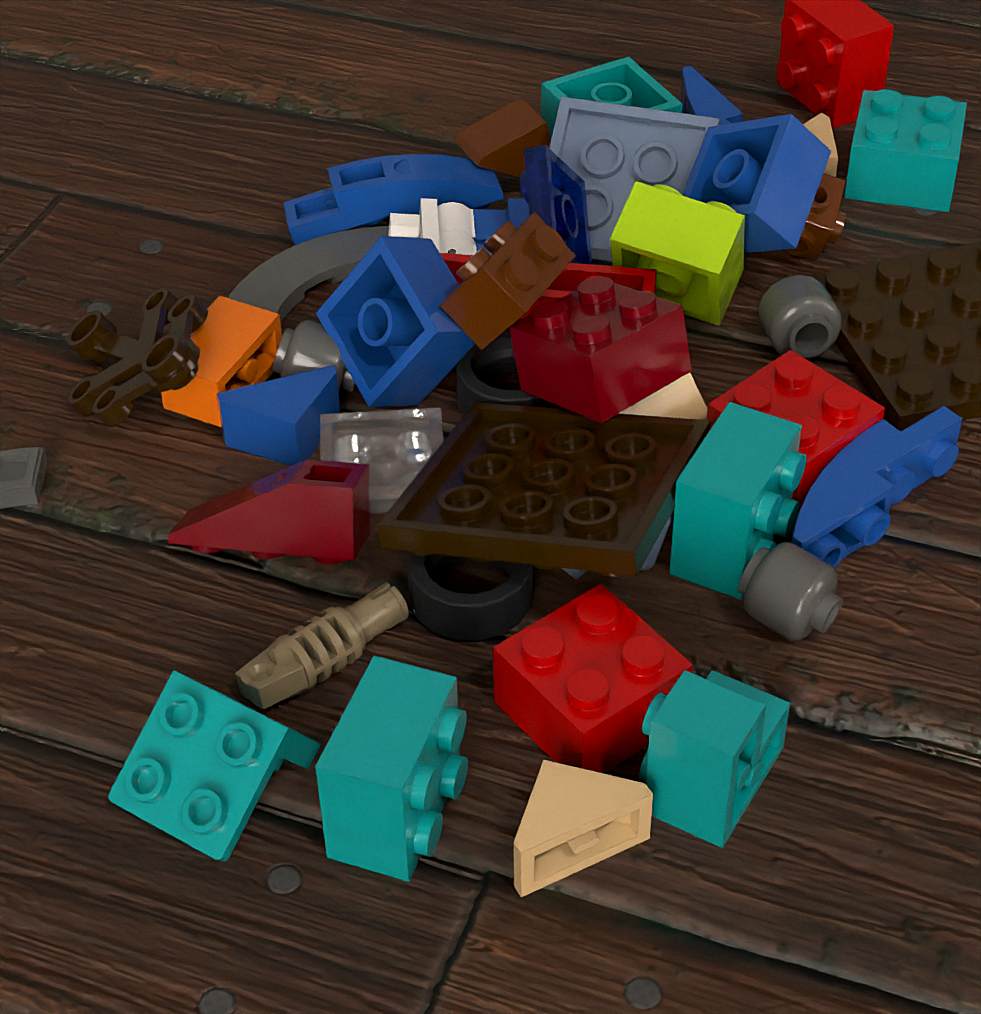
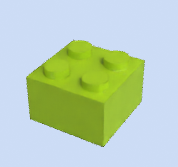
[610,181,745,326]

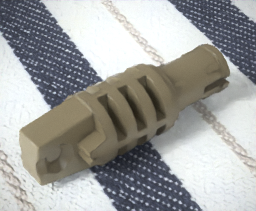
[235,582,409,709]

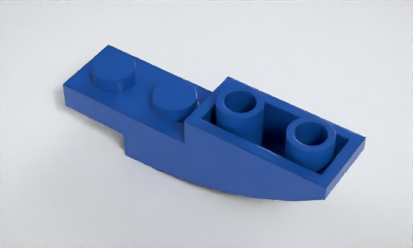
[283,154,504,245]
[792,406,962,567]

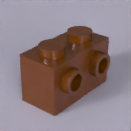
[439,211,576,350]

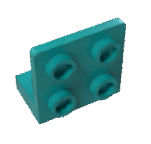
[108,670,321,861]

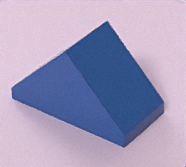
[217,365,341,466]

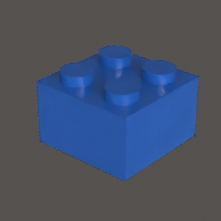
[682,114,831,253]
[316,236,475,407]

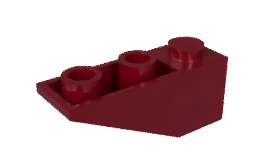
[167,459,370,564]

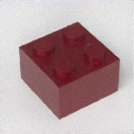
[509,277,692,423]

